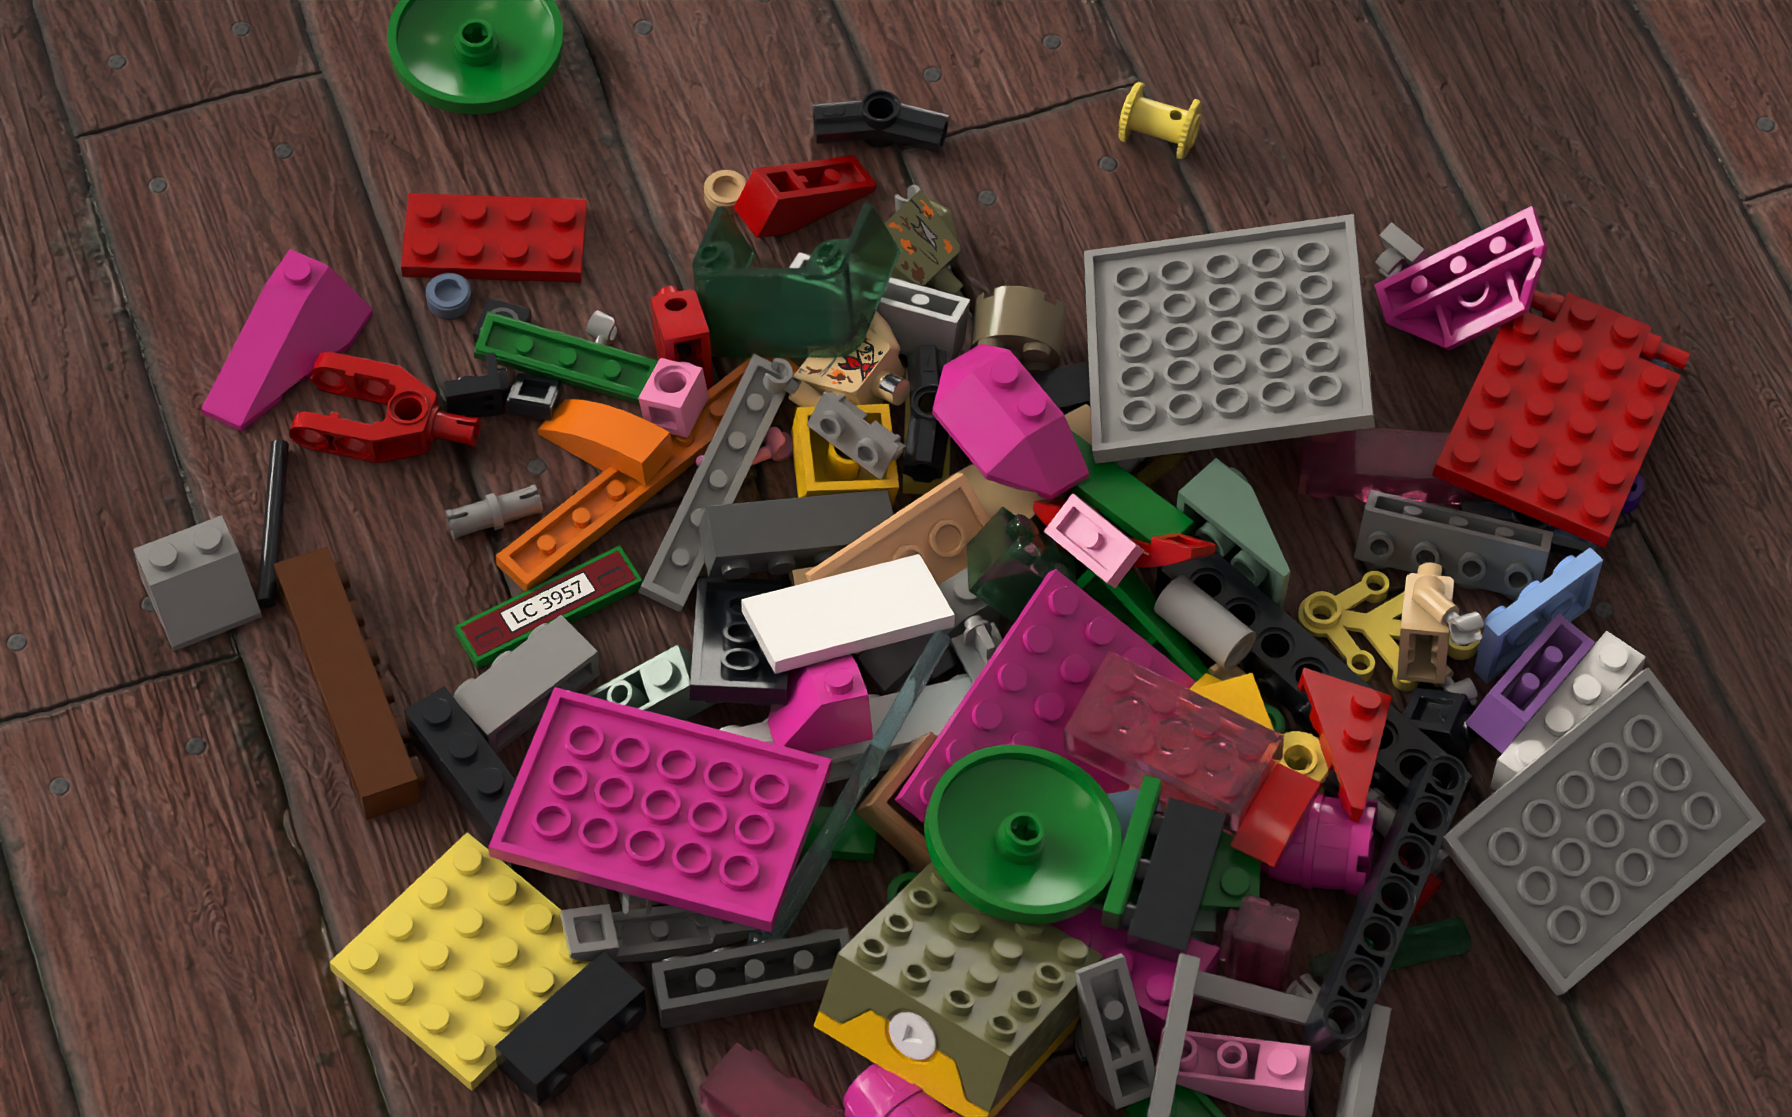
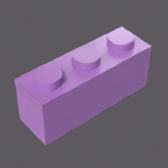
[1465,613,1596,754]

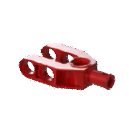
[289,352,481,463]

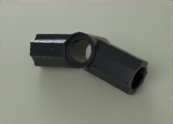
[813,90,949,153]

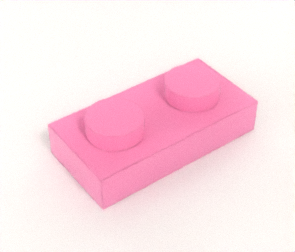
[1044,494,1144,588]

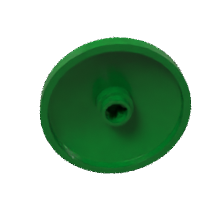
[387,0,564,114]
[924,745,1122,924]

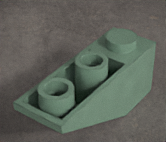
[586,644,714,720]

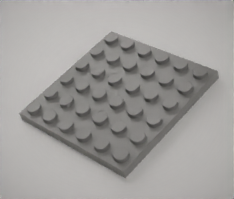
[1084,214,1375,464]

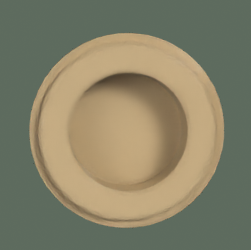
[704,170,747,215]

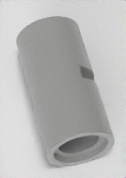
[1154,575,1256,670]

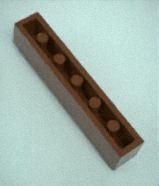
[274,547,425,820]

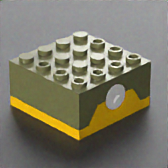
[814,861,1104,1117]

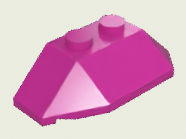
[1374,206,1548,351]
[932,344,1089,500]

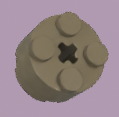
[970,286,1066,374]

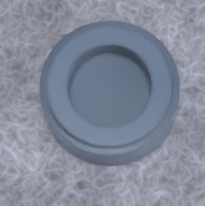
[426,273,472,319]

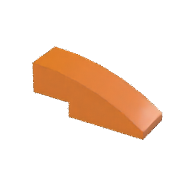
[537,399,674,485]

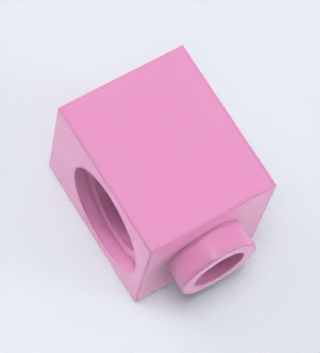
[638,358,709,438]

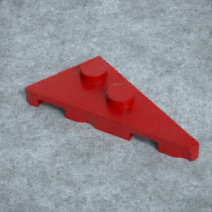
[1298,668,1392,823]

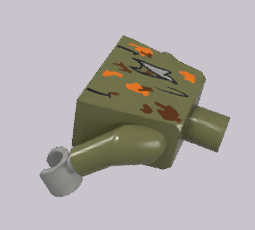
[830,185,964,295]

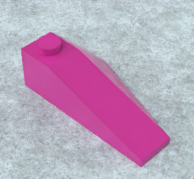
[201,249,373,432]
[768,654,873,753]

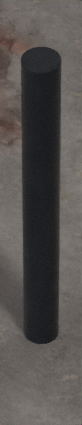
[257,439,289,608]

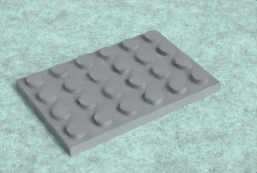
[1442,668,1766,996]

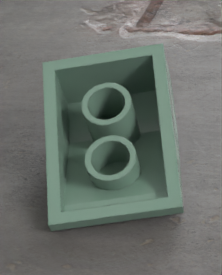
[1176,458,1290,610]

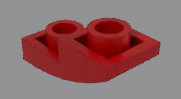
[1230,763,1323,870]

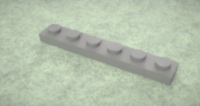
[638,354,795,612]

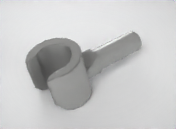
[586,311,618,346]

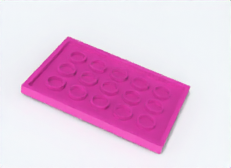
[895,569,1196,823]
[488,687,832,932]

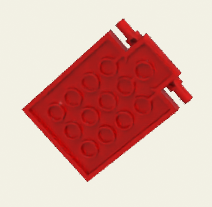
[1432,290,1690,548]

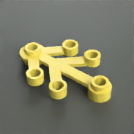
[1298,571,1482,691]

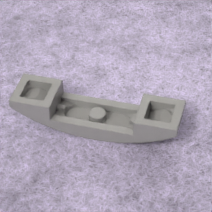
[560,904,762,962]

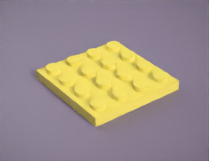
[329,832,591,1091]

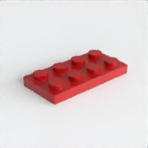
[401,193,587,283]

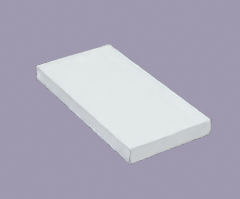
[742,554,955,674]

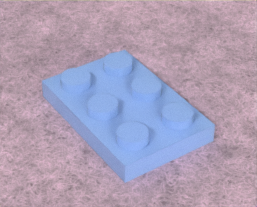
[1474,548,1603,684]

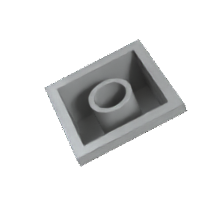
[133,515,262,651]

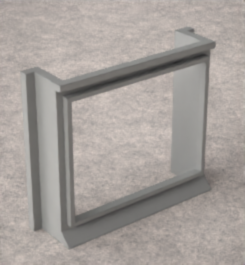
[1147,953,1391,1117]

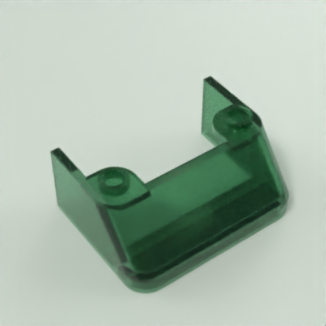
[692,204,901,358]

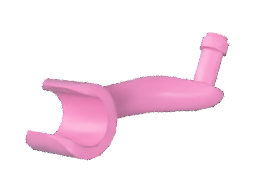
[696,427,793,466]

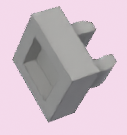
[1375,222,1428,278]

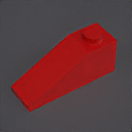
[733,155,878,238]

